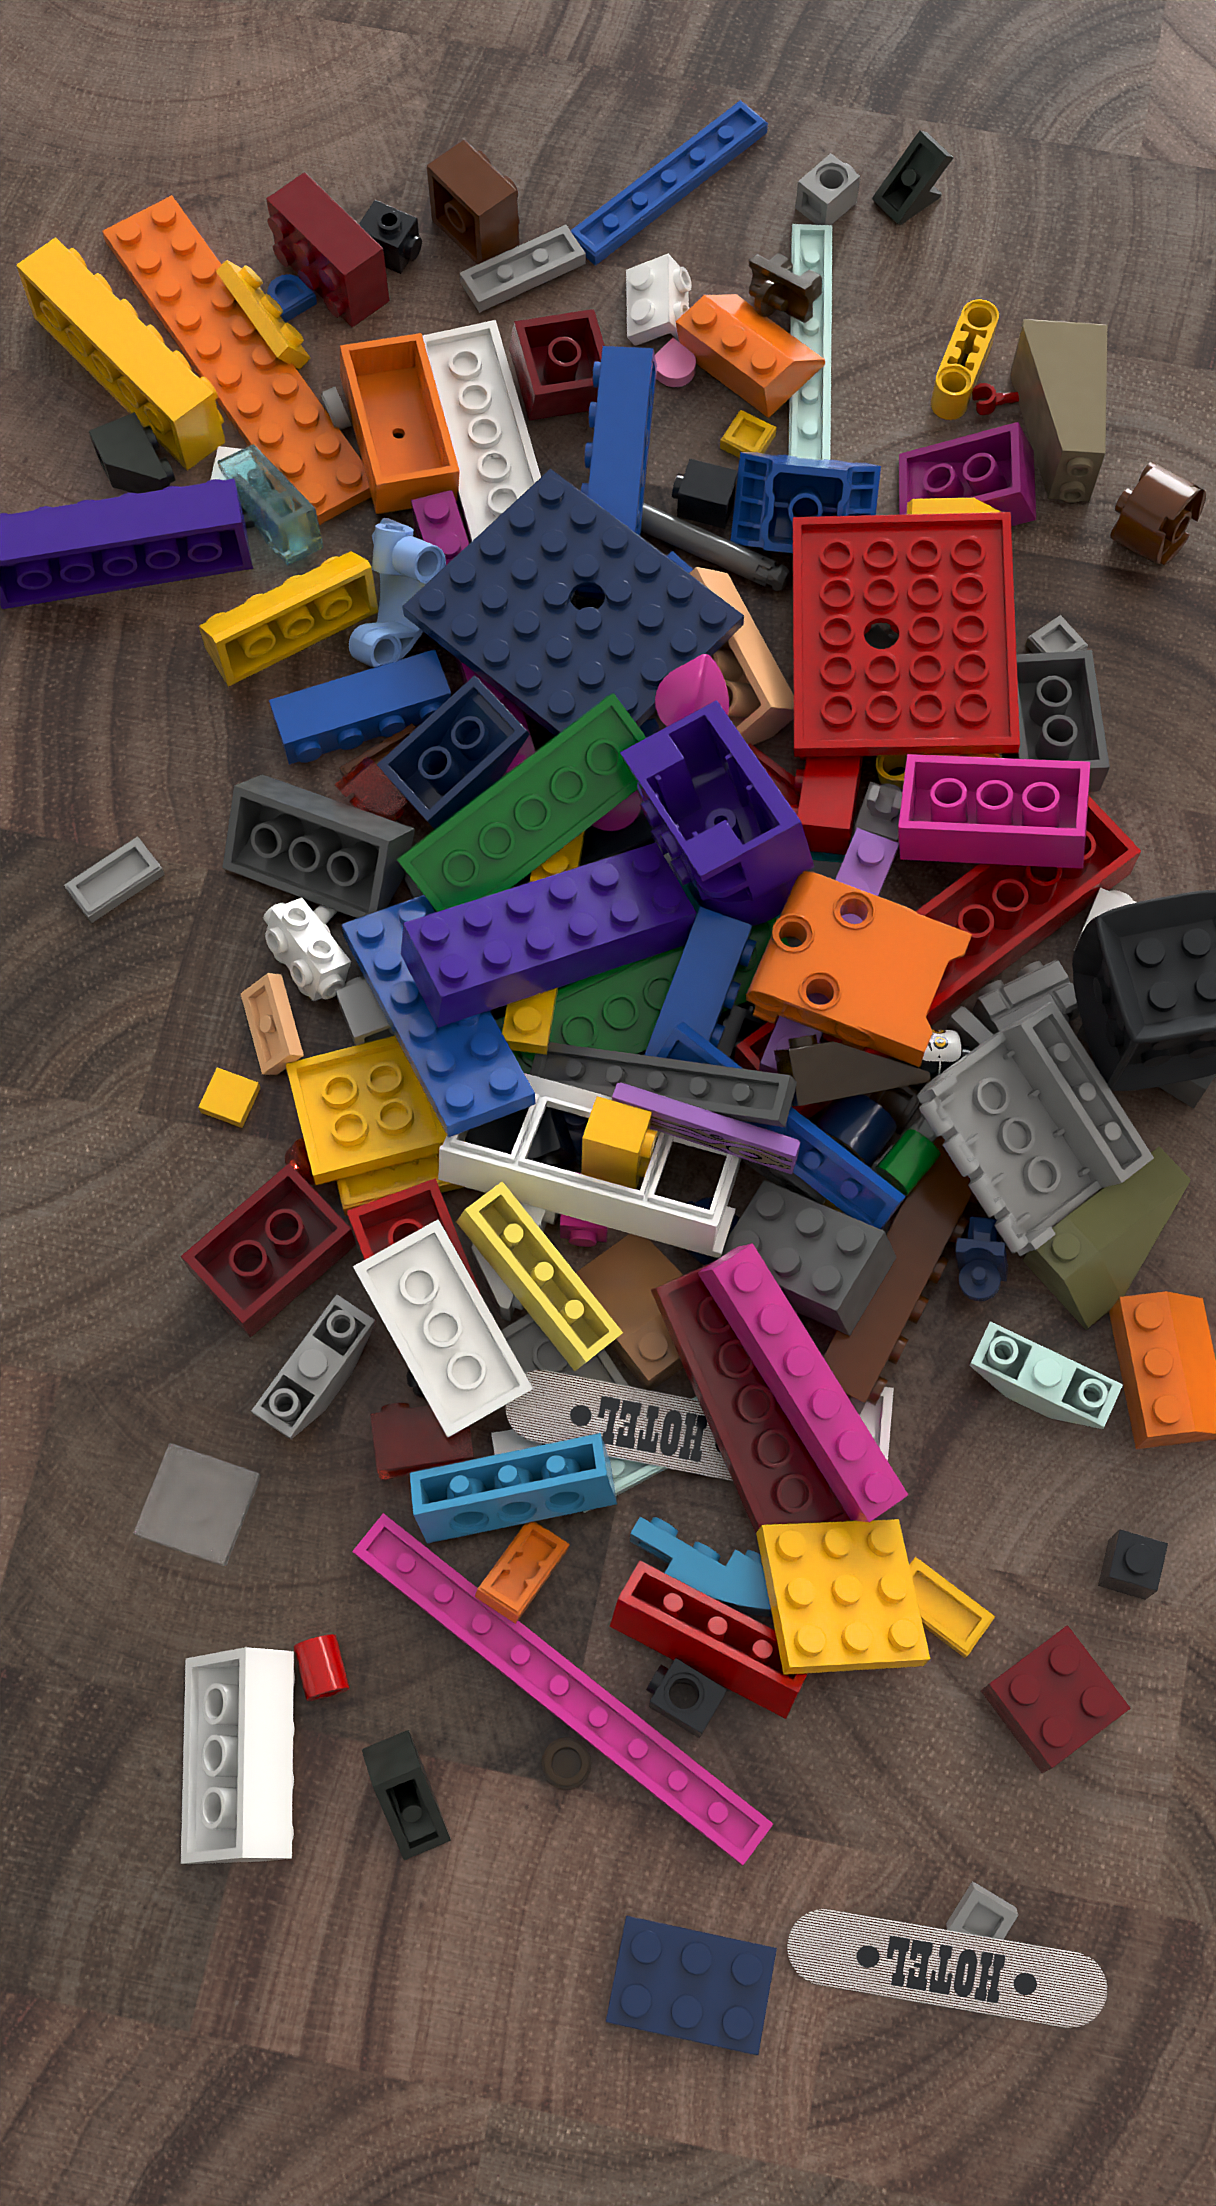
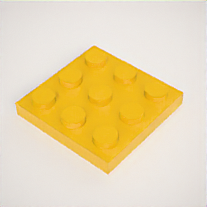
[286,1036,447,1185]
[756,1519,930,1675]

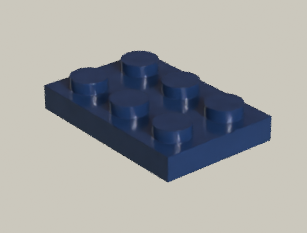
[606,1916,777,2055]

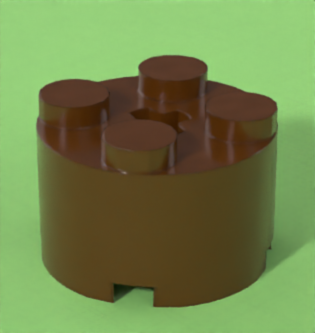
[1110,462,1206,565]

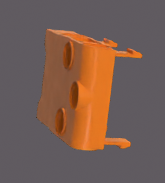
[746,871,972,1067]

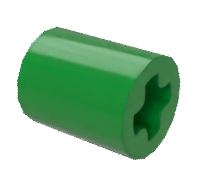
[875,1128,941,1195]

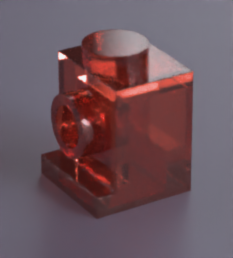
[334,756,408,822]

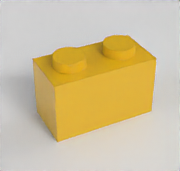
[581,1096,657,1189]

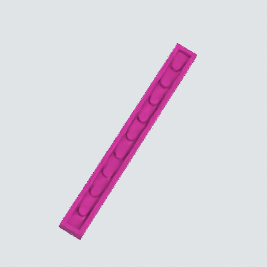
[352,1513,773,1866]

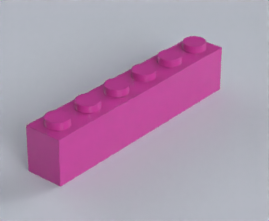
[698,1243,908,1522]

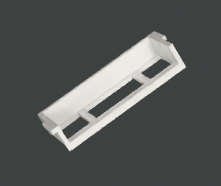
[438,1073,741,1258]

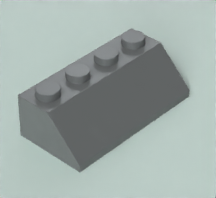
[222,774,415,918]

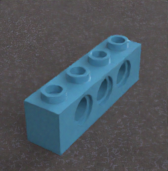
[410,1433,617,1543]

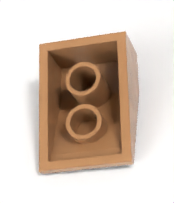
[576,1234,684,1391]

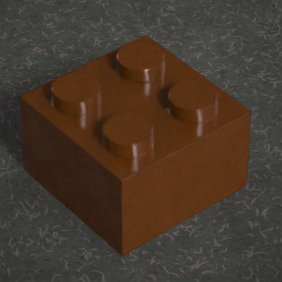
[427,139,520,265]

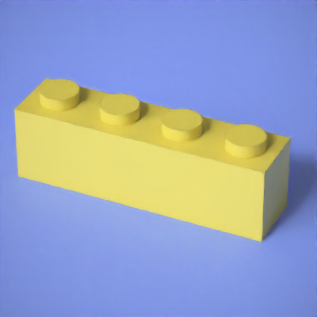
[456,1181,623,1371]

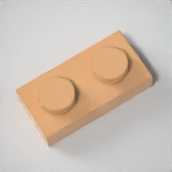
[241,973,304,1075]

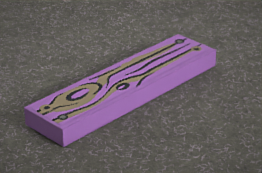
[612,1082,800,1174]

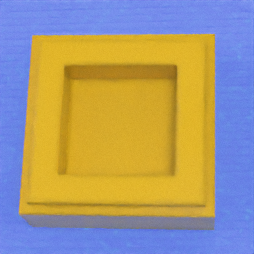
[720,410,777,458]
[198,1067,261,1128]

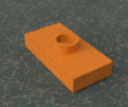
[475,1521,570,1624]

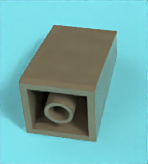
[1010,319,1107,503]

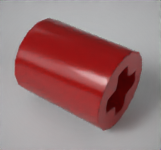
[293,1634,350,1701]

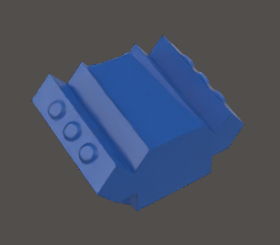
[731,452,881,553]

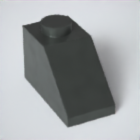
[361,1730,451,1860]

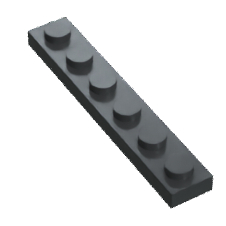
[529,1042,797,1127]

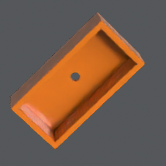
[340,333,460,514]

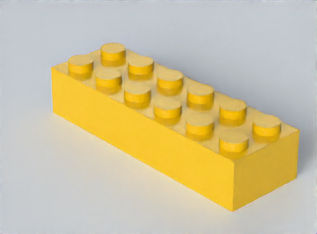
[16,237,225,471]

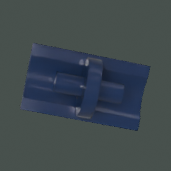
[955,1217,1008,1301]

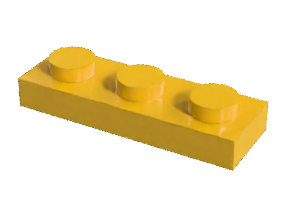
[216,260,311,370]

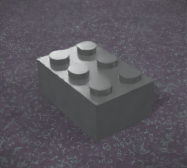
[1007,650,1110,792]
[717,1180,897,1336]

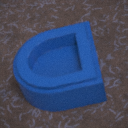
[267,274,317,323]

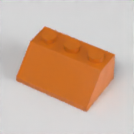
[676,294,825,418]
[1109,1291,1216,1449]

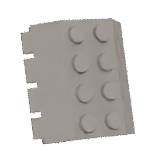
[917,1001,1154,1256]

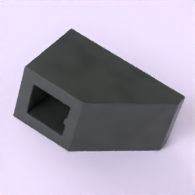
[89,412,176,494]

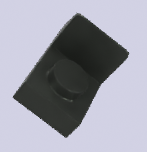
[872,130,954,225]

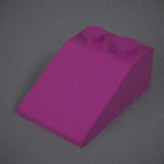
[899,422,1036,526]

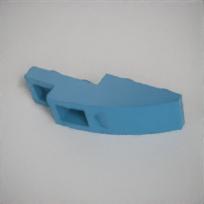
[630,1517,772,1617]

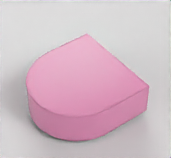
[655,338,696,387]

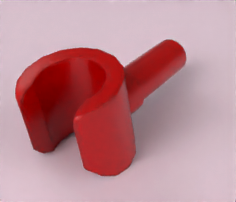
[972,383,1019,415]

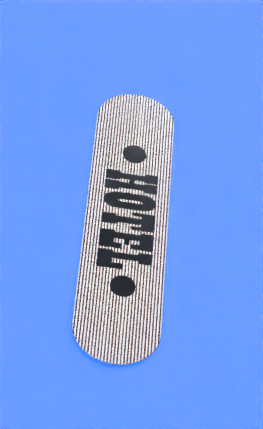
[506,1370,733,1481]
[787,1909,1107,2028]

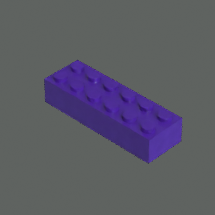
[0,478,253,609]
[401,843,696,1027]

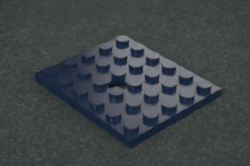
[402,468,744,736]

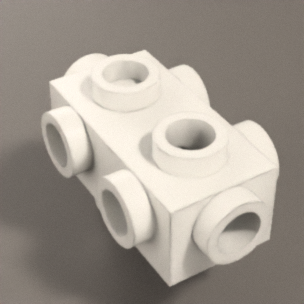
[263,897,351,1002]

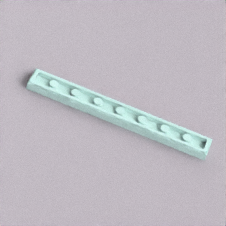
[788,224,832,460]

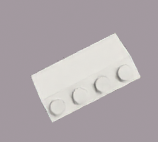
[181,1647,295,1864]

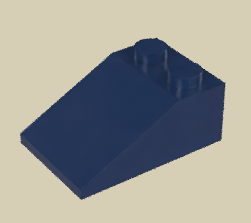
[377,675,530,829]

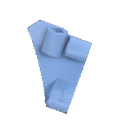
[348,518,446,668]

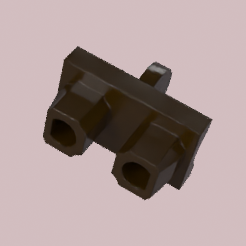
[749,253,822,323]

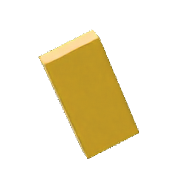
[909,1557,995,1658]

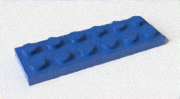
[341,895,536,1137]

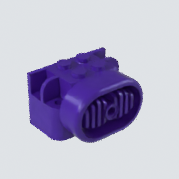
[620,700,814,926]

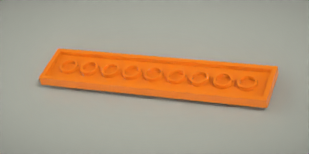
[102,195,372,531]

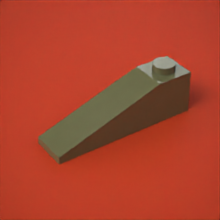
[1023,1146,1191,1330]

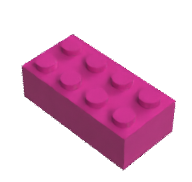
[898,754,1090,869]

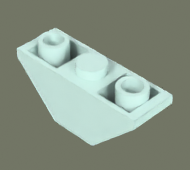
[969,1321,1123,1429]

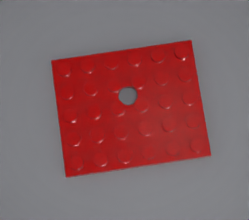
[793,512,1020,757]

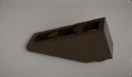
[774,1034,931,1106]

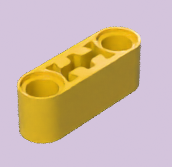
[931,299,999,420]

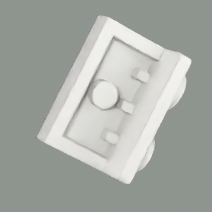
[626,253,692,346]

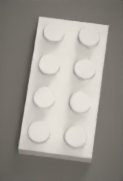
[353,1220,533,1438]

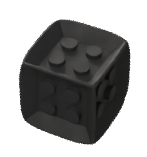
[1072,890,1216,1091]

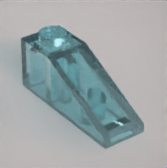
[217,444,324,566]

